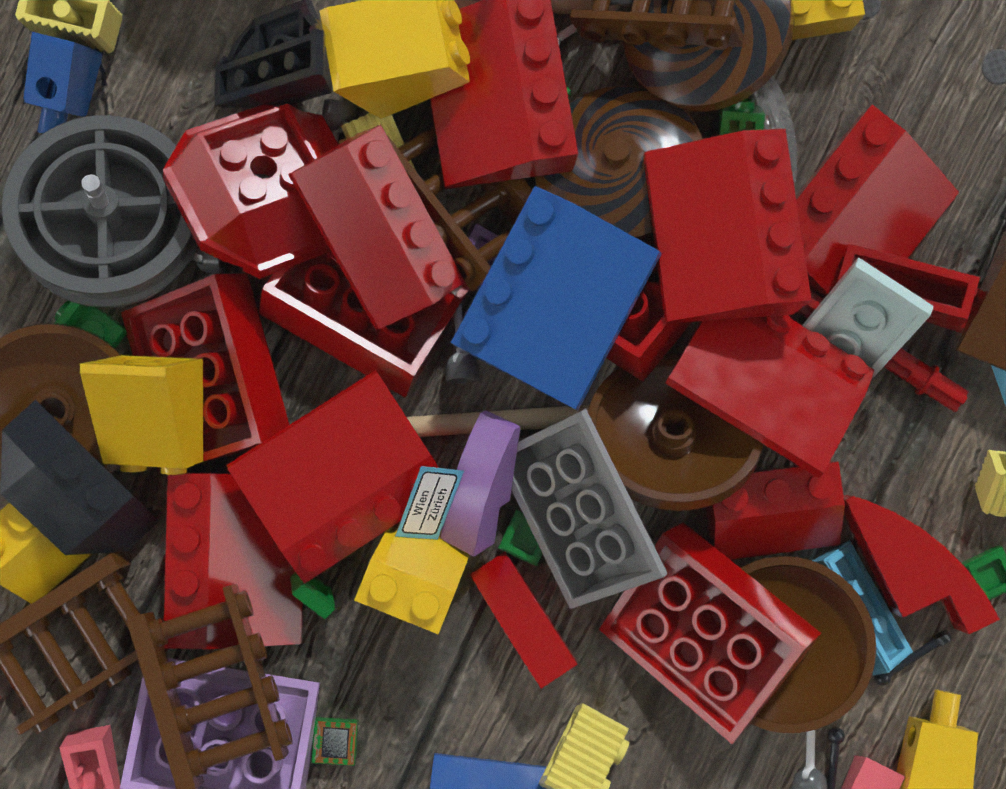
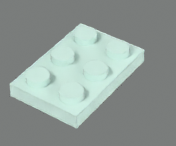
[802,257,934,380]

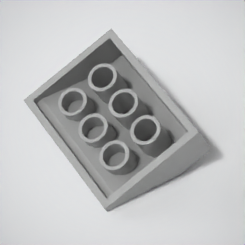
[512,409,668,609]

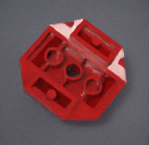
[163,104,339,279]

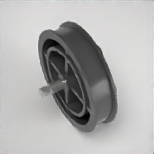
[2,115,198,307]

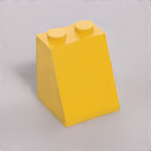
[319,0,470,119]
[80,355,203,475]
[354,521,470,634]

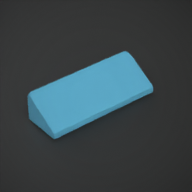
[812,540,913,675]

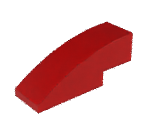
[470,551,578,689]

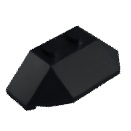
[215,0,332,108]
[1,399,159,555]

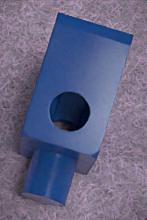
[23,32,103,134]

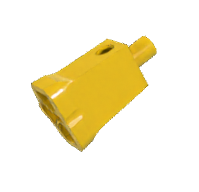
[896,689,978,789]

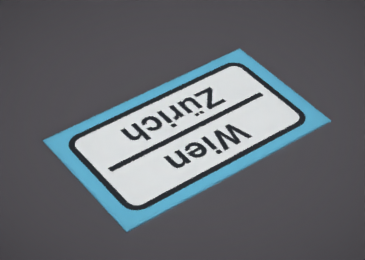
[395,466,464,540]

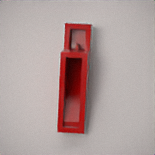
[837,243,980,333]
[844,495,1000,634]

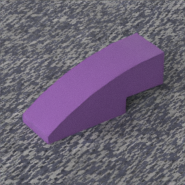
[440,410,520,556]

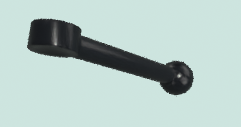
[874,630,952,686]
[827,727,845,789]

